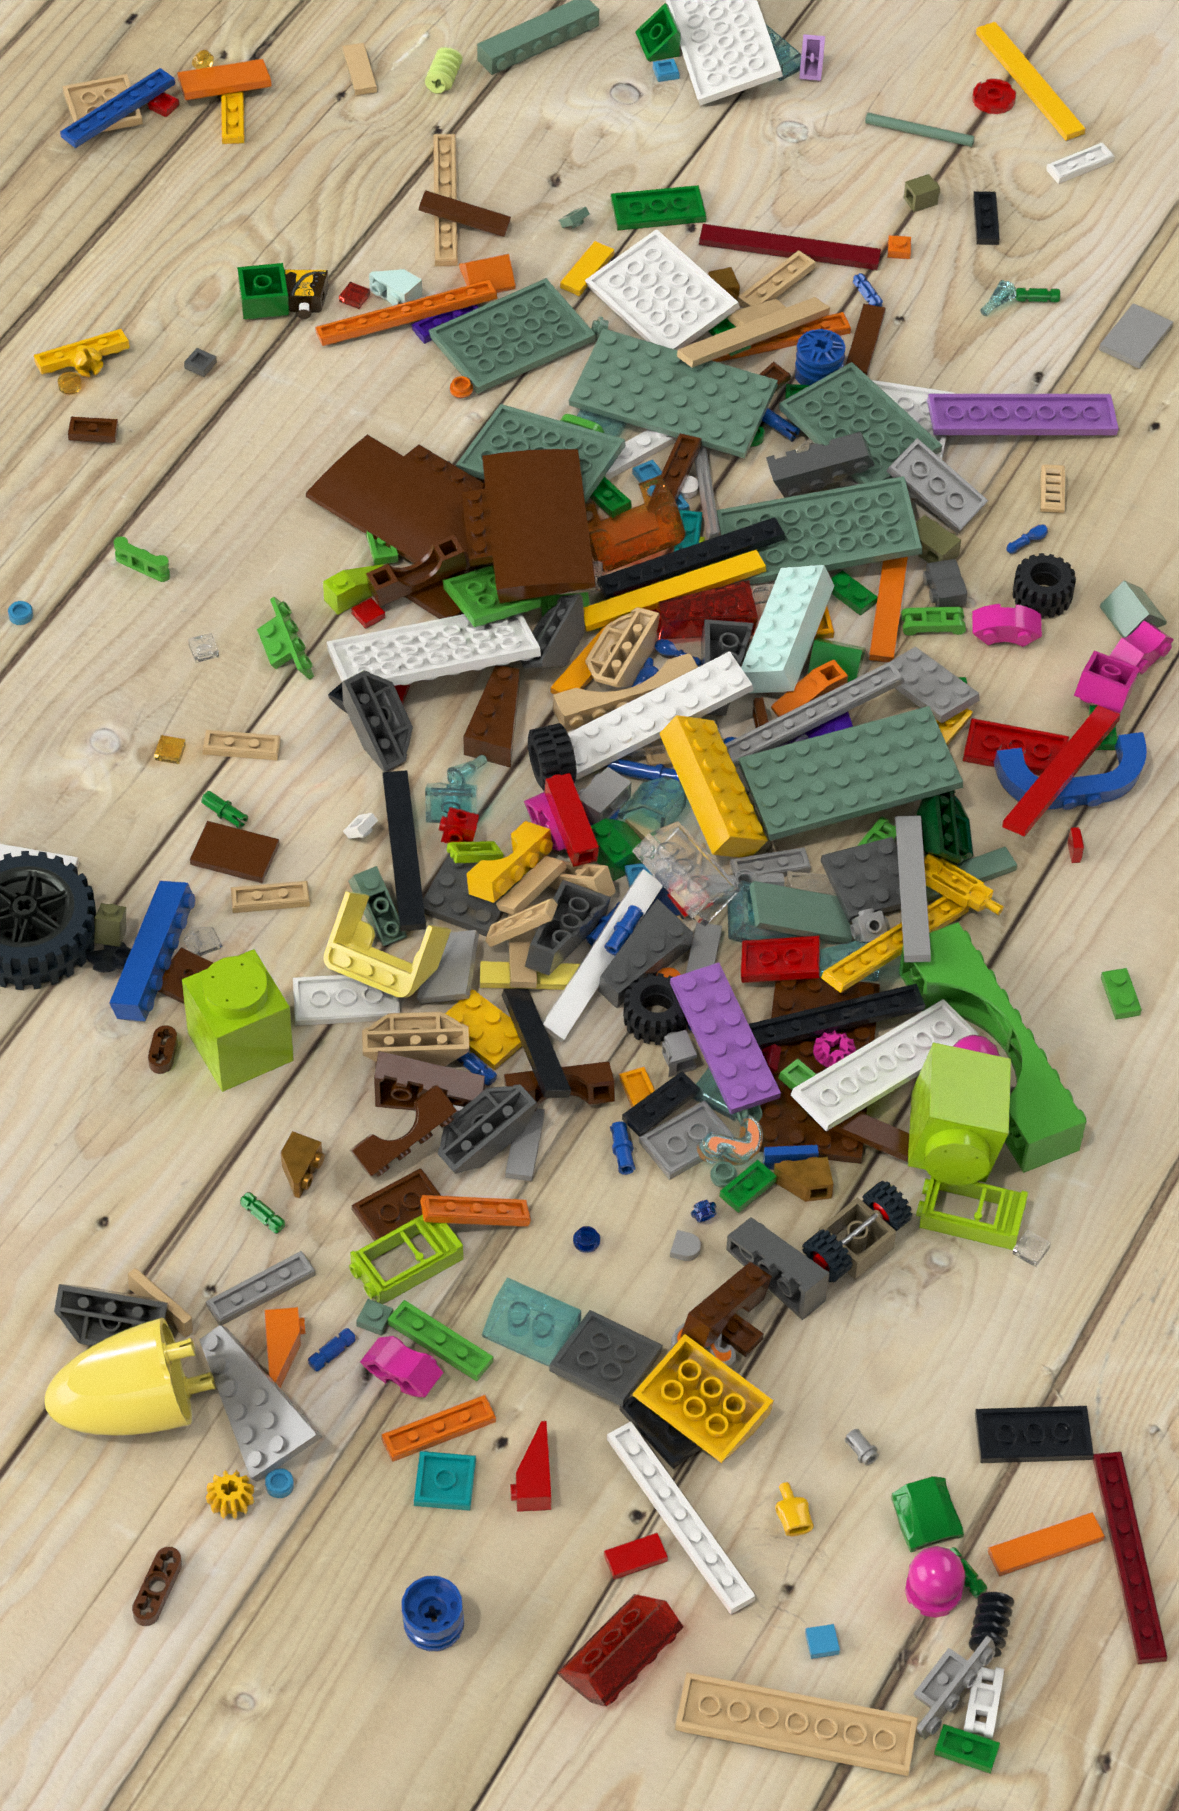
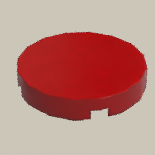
[972,79,1016,114]

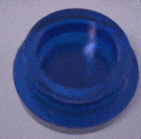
[690,1200,717,1223]
[573,1226,600,1253]

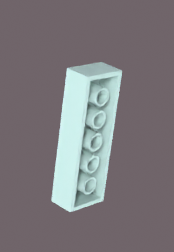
[741,565,834,693]

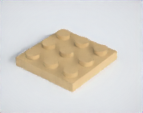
[62,74,143,132]

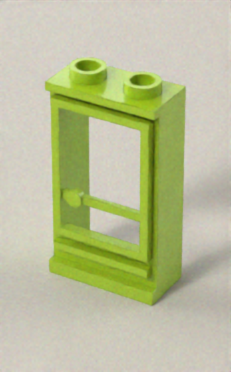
[916,1177,1028,1251]
[349,1215,463,1304]

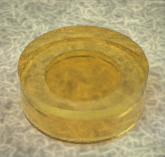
[192,50,214,69]
[58,372,82,395]

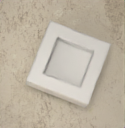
[343,813,378,839]

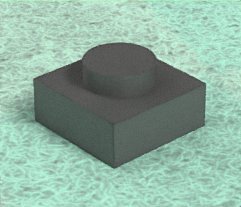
[184,348,217,377]

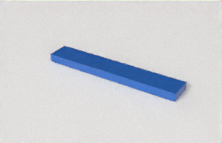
[60,68,175,148]

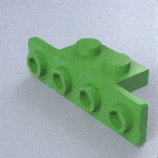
[257,597,314,679]

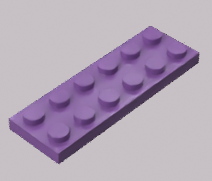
[670,962,781,1114]

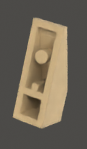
[549,861,616,897]

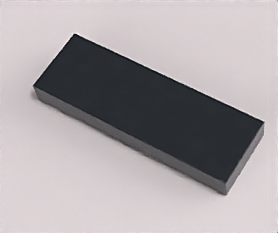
[973,191,1000,245]
[622,1071,700,1137]

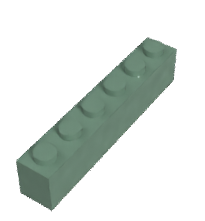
[477,0,599,75]

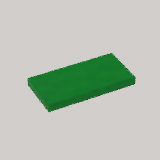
[610,185,706,231]

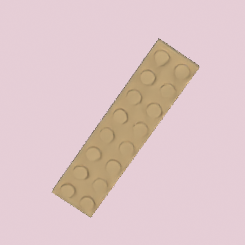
[675,1672,918,1776]

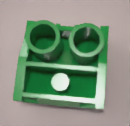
[891,1476,964,1553]

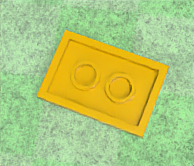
[445,989,522,1071]

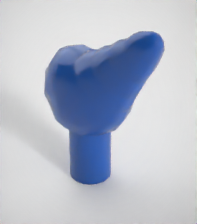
[630,658,659,688]

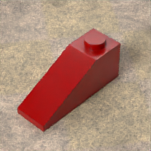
[510,1421,551,1512]

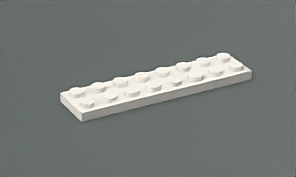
[568,652,754,780]
[791,999,979,1131]

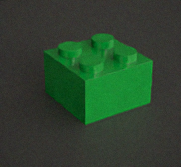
[237,263,289,320]

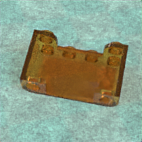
[585,475,685,572]

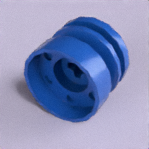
[794,329,846,386]
[402,1576,464,1651]

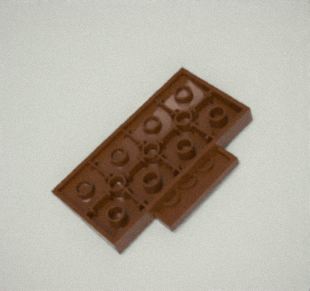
[306,434,485,581]
[462,449,596,603]

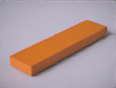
[420,1195,531,1227]
[381,1395,496,1462]
[988,1512,1105,1576]

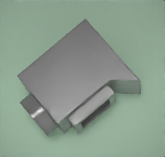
[662,1030,697,1077]

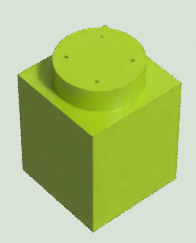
[182,949,294,1092]
[908,1042,1011,1185]

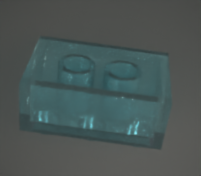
[482,1277,581,1367]

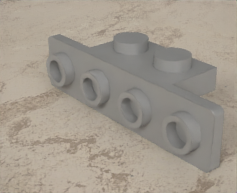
[913,1636,995,1739]

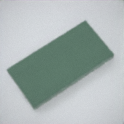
[750,881,852,944]

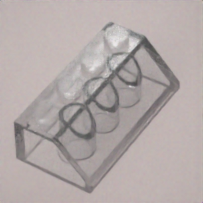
[632,821,741,926]

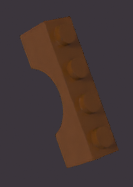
[366,534,467,607]
[504,1061,615,1111]
[349,1085,457,1177]
[680,1262,772,1349]

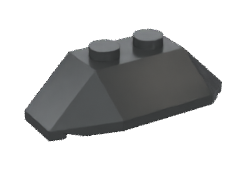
[520,594,585,669]
[342,670,413,772]
[438,1085,538,1174]
[54,1284,168,1346]

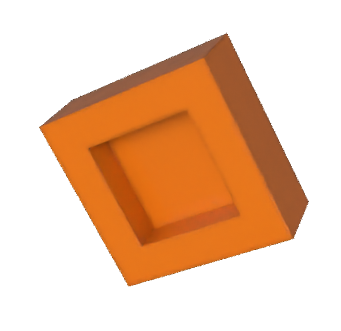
[887,235,911,259]

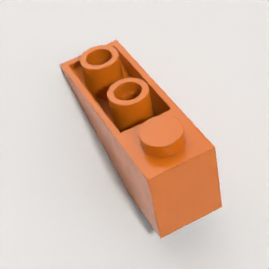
[771,660,848,717]

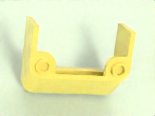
[324,892,451,998]

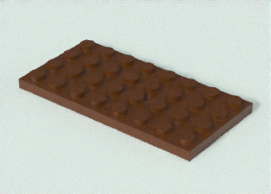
[755,977,880,1164]

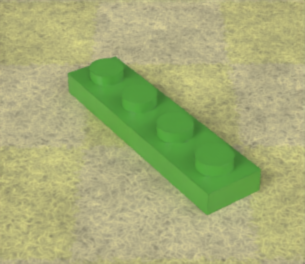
[388,1300,493,1382]

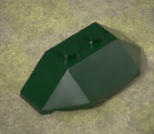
[917,790,973,863]

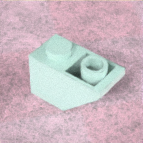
[369,269,422,306]

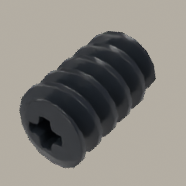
[968,1592,1015,1657]

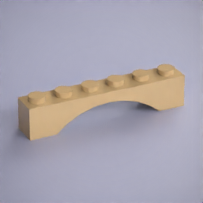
[553,653,698,731]

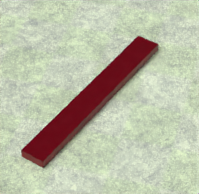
[699,224,881,270]
[1093,1451,1168,1664]

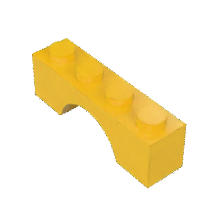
[467,821,553,903]

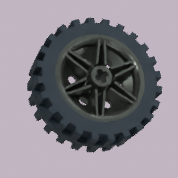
[0,851,97,990]

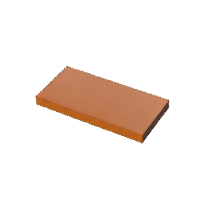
[177,59,272,100]

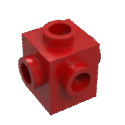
[438,807,479,844]

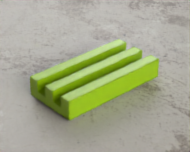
[446,841,504,863]

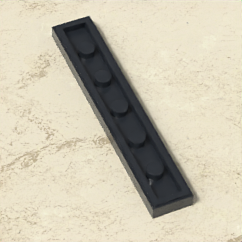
[502,989,571,1098]

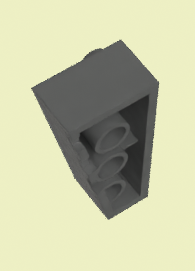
[766,432,875,498]
[726,1217,829,1320]

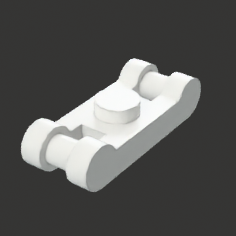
[964,1664,1004,1739]

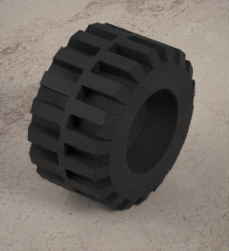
[1012,553,1076,618]
[528,723,577,791]
[623,973,688,1045]

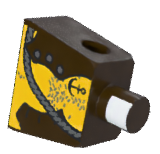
[284,269,329,319]

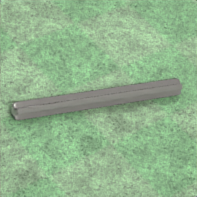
[695,446,720,539]

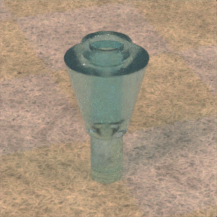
[980,280,1016,316]
[447,755,487,789]

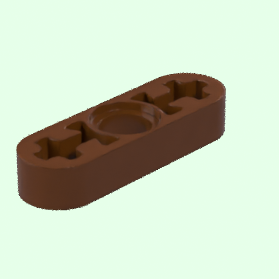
[132,1547,182,1626]

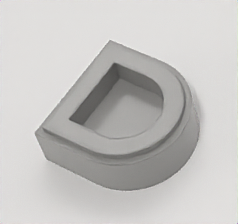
[670,1230,701,1261]

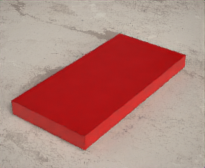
[963,718,1070,776]

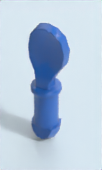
[1006,524,1048,554]
[655,639,701,667]

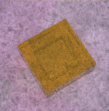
[154,735,186,764]

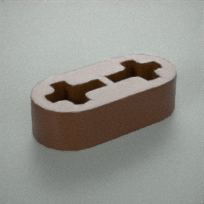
[148,1025,178,1074]

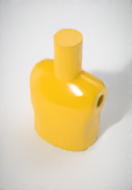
[775,1482,814,1536]

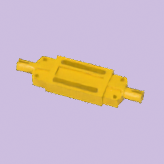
[924,853,1004,916]

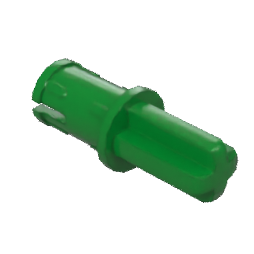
[201,791,248,829]

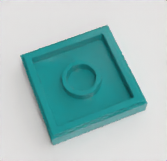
[414,1451,476,1511]

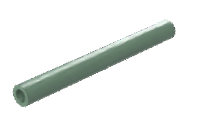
[865,112,975,147]

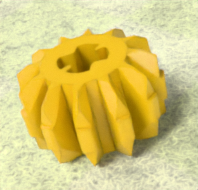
[206,1470,254,1519]

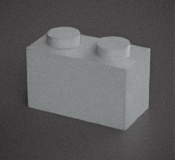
[578,767,632,825]

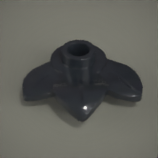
[85,942,131,973]

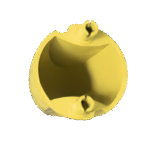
[44,1318,216,1436]

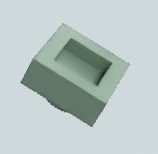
[559,206,590,228]
[356,1299,393,1336]

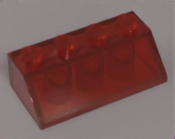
[557,1594,684,1706]

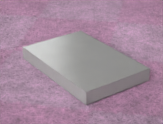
[1099,303,1173,368]
[417,930,479,1004]
[639,1100,736,1180]

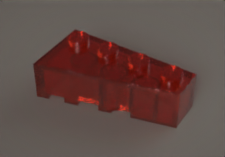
[656,580,758,639]

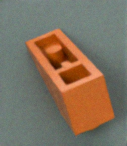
[265,1307,306,1388]

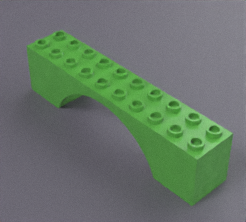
[899,922,1087,1173]

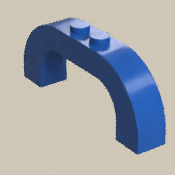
[994,732,1147,810]

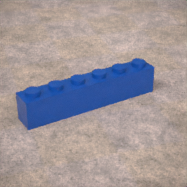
[109,881,195,1021]

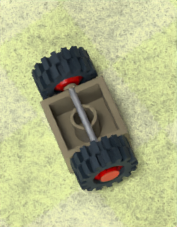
[802,1181,913,1282]

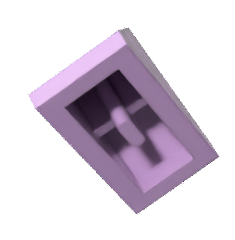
[799,34,825,81]

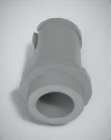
[844,1429,879,1465]

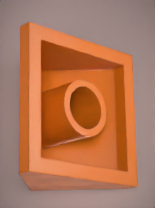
[459,254,516,293]

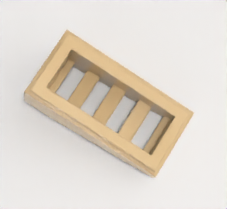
[1040,464,1065,513]

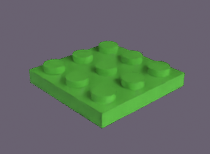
[443,565,541,627]

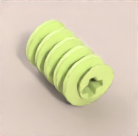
[425,47,463,94]

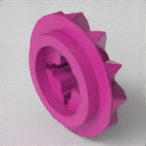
[813,1030,856,1067]

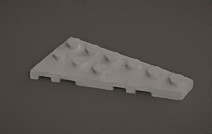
[199,1325,323,1481]

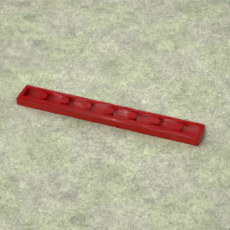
[1002,705,1120,837]

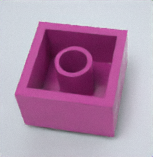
[1074,650,1140,713]

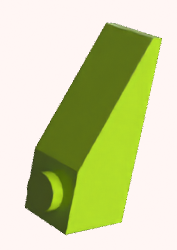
[323,564,383,615]

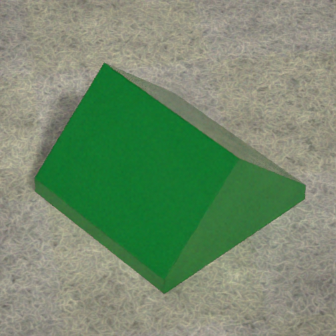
[635,3,681,62]
[807,638,866,683]

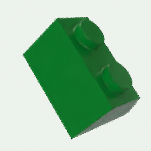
[591,818,655,881]

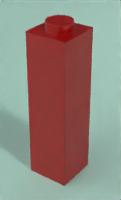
[545,773,599,867]

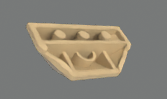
[585,607,660,687]
[362,1012,469,1066]

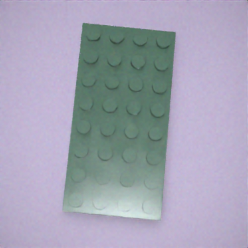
[569,328,778,459]
[716,476,922,588]
[738,706,963,841]

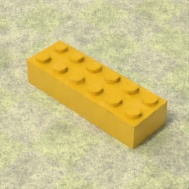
[659,715,768,858]

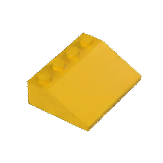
[633,1334,774,1463]

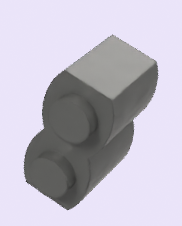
[923,559,967,607]

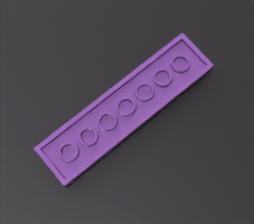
[927,394,1119,435]

